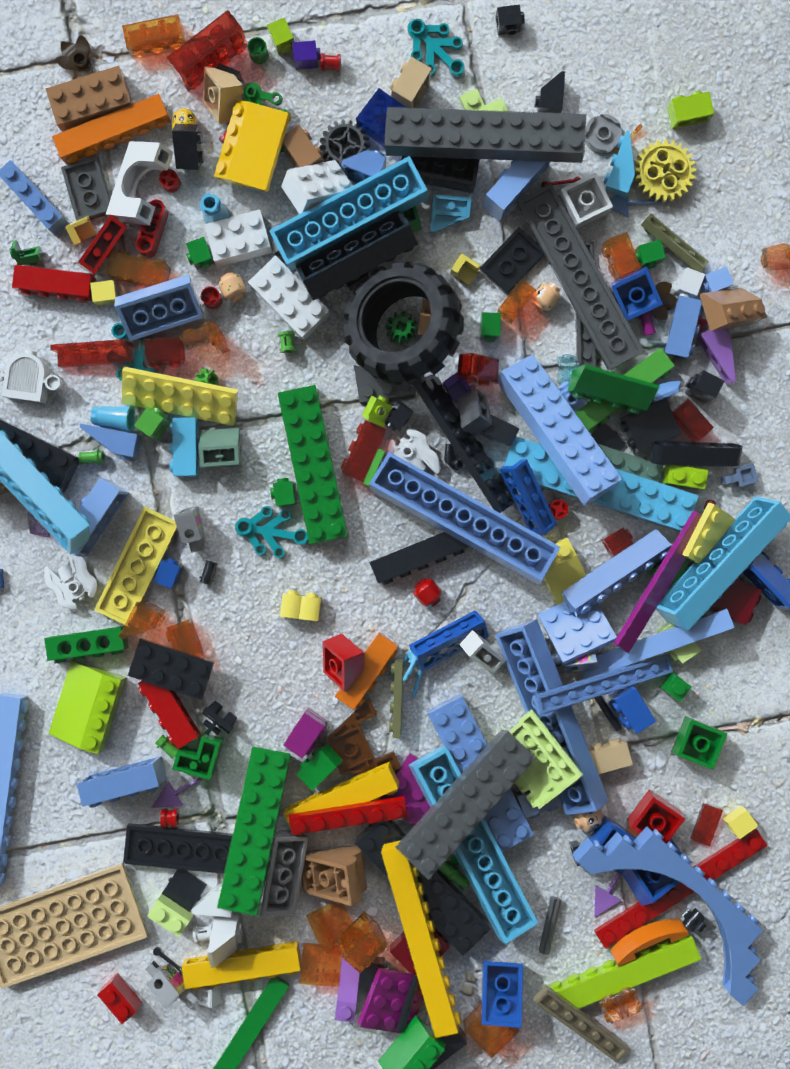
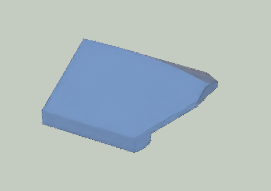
[650,381,681,405]

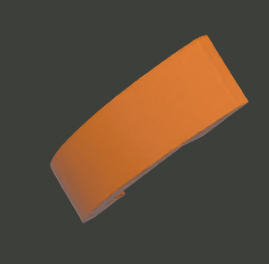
[610,919,689,967]

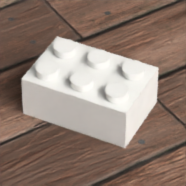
[281,160,353,214]
[204,210,273,267]

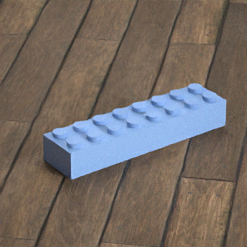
[497,355,622,506]

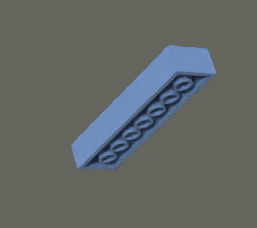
[427,693,534,852]

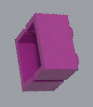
[283,707,327,759]

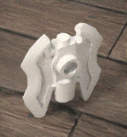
[388,429,440,473]
[44,553,97,609]

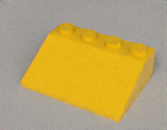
[214,100,291,192]

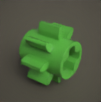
[195,368,219,385]

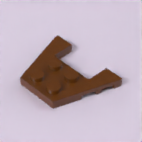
[325,698,401,775]

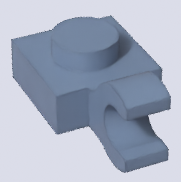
[720,463,759,487]

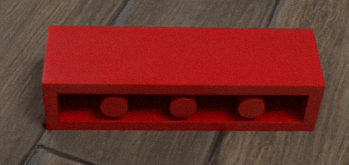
[12,265,96,303]
[138,681,201,749]

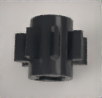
[682,908,706,933]

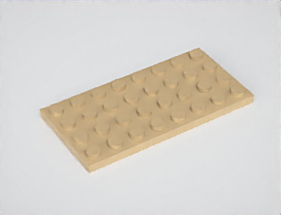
[0,862,149,989]

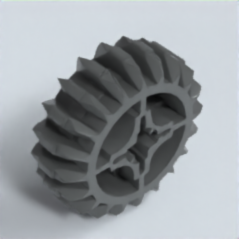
[319,119,371,173]

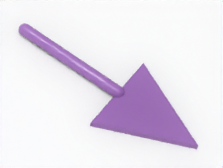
[151,777,204,808]
[594,873,621,917]

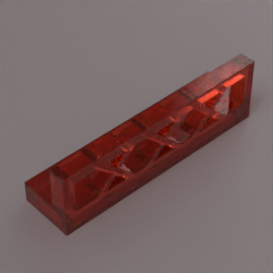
[50,339,134,368]

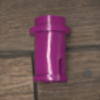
[638,311,656,336]

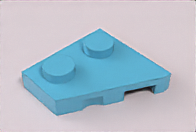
[430,194,471,233]

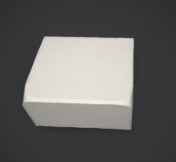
[197,985,221,1008]

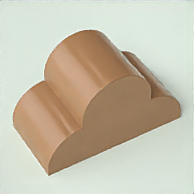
[301,846,367,906]

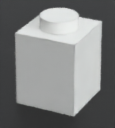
[674,268,705,298]

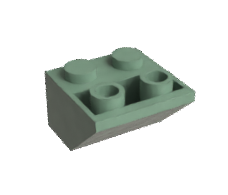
[199,428,242,469]

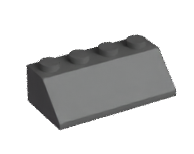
[260,830,309,916]

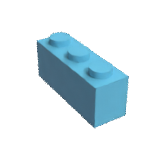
[169,418,199,477]

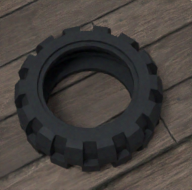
[343,262,464,385]

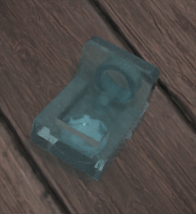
[557,354,579,385]

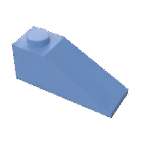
[80,424,142,461]

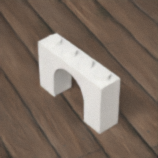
[106,141,173,226]

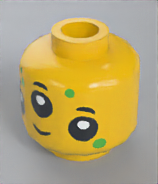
[172,108,197,129]

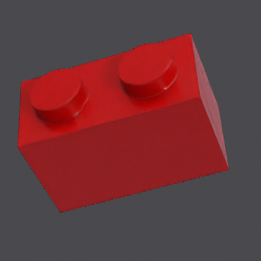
[97,973,142,1024]

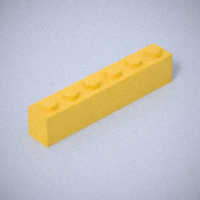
[283,762,399,829]
[181,941,302,990]

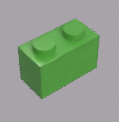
[134,407,172,441]

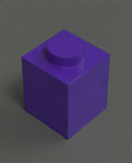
[292,40,321,70]

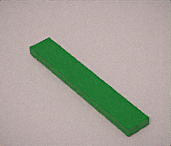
[213,976,290,1069]

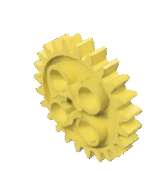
[634,139,697,203]

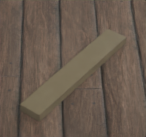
[533,985,630,1062]

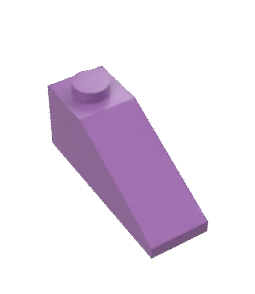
[696,329,736,385]
[335,953,362,1023]

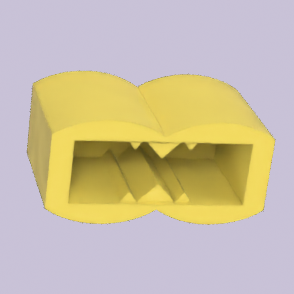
[280,590,322,621]

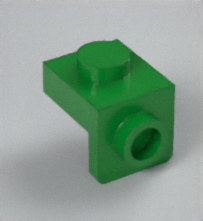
[10,240,43,265]

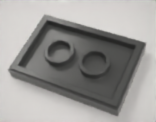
[61,157,111,221]

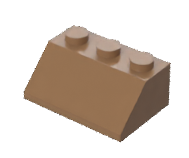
[699,288,767,332]

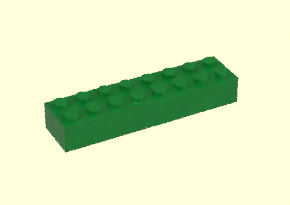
[278,385,348,544]
[217,746,291,916]

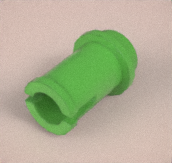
[78,449,105,465]
[155,735,180,759]

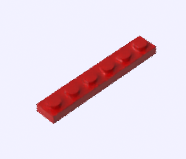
[288,796,408,836]

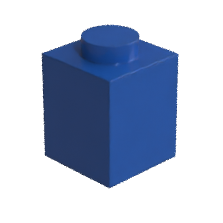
[154,558,183,589]

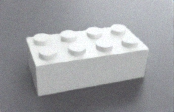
[248,255,331,341]

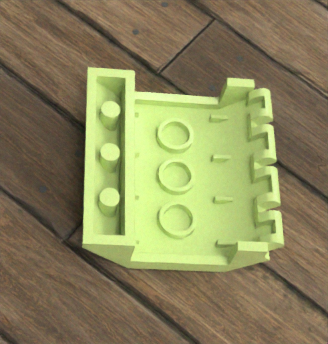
[509,710,583,809]

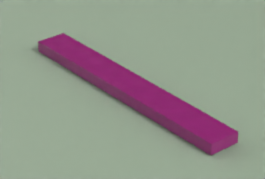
[613,510,702,653]

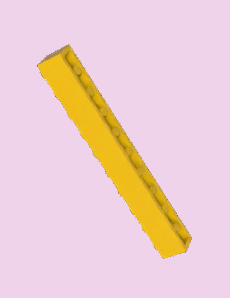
[381,840,461,1038]

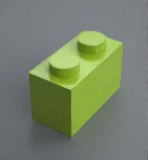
[667,91,714,129]
[662,465,708,491]

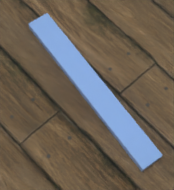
[582,608,734,679]

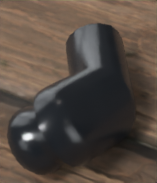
[444,444,464,470]

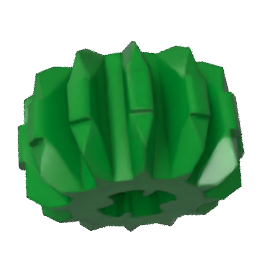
[385,311,418,345]

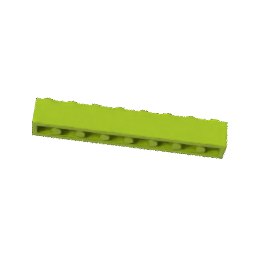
[549,932,702,1008]

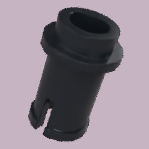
[199,560,218,585]

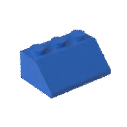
[742,551,790,610]

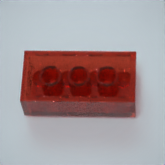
[166,10,247,92]

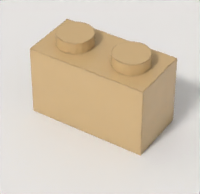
[588,738,633,774]

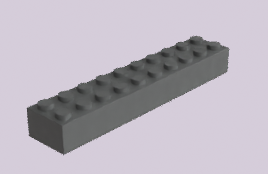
[384,107,587,163]

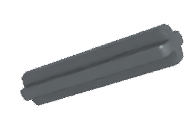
[539,896,561,955]

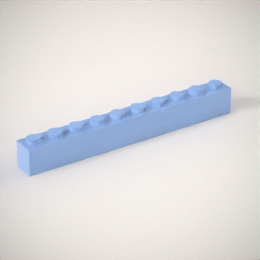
[0,693,28,887]

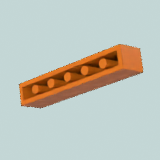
[52,93,171,164]

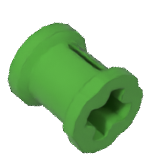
[278,331,297,353]

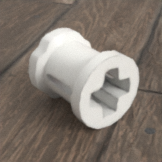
[192,923,213,944]

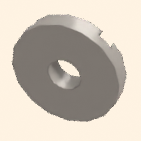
[585,114,623,154]

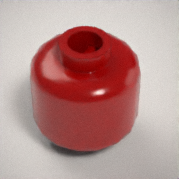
[413,578,442,607]

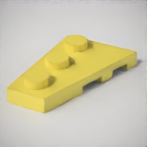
[682,503,736,564]

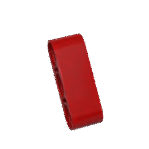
[136,199,169,258]

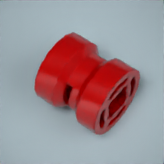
[200,286,223,310]

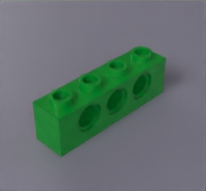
[44,625,129,664]

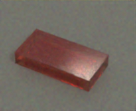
[690,802,723,847]

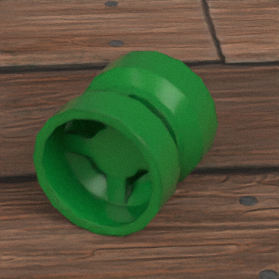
[247,37,269,64]

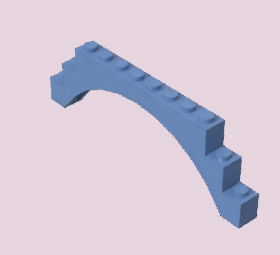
[572,827,763,1006]

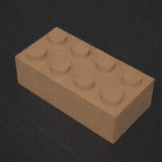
[45,65,133,132]

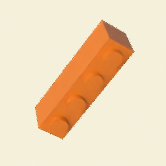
[335,632,398,710]

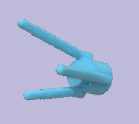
[388,650,427,697]

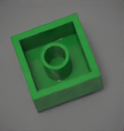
[671,716,727,770]

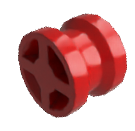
[159,169,181,193]
[548,500,569,519]
[160,808,180,828]

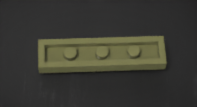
[641,214,709,272]
[389,658,404,738]

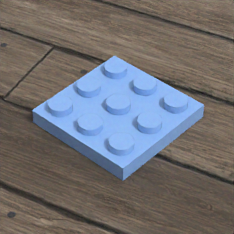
[538,602,616,665]

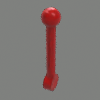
[542,176,581,187]

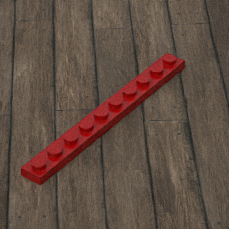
[594,828,767,949]

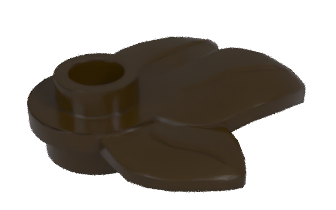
[56,35,91,72]
[650,282,677,320]

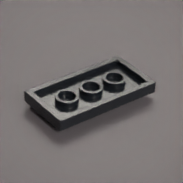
[127,638,215,700]

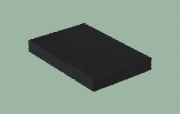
[480,227,545,295]

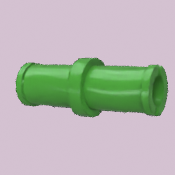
[438,861,469,890]

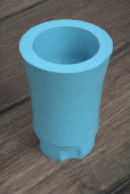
[200,193,229,224]
[90,405,136,432]

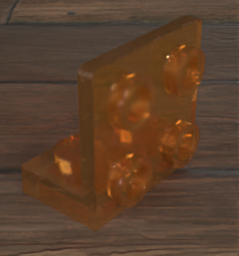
[179,321,230,354]

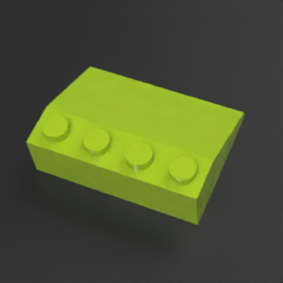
[48,660,127,754]

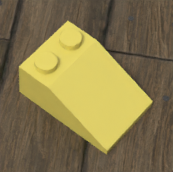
[543,537,586,605]

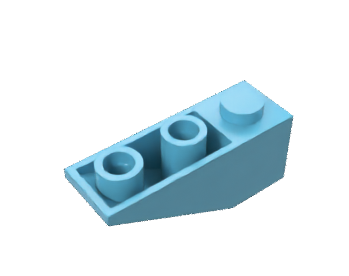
[603,130,635,198]

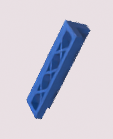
[499,459,557,535]
[409,610,489,672]

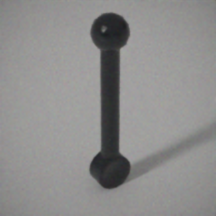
[153,947,183,975]

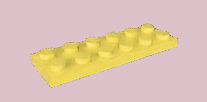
[122,367,238,426]
[94,506,177,627]

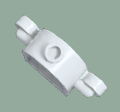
[0,350,63,404]

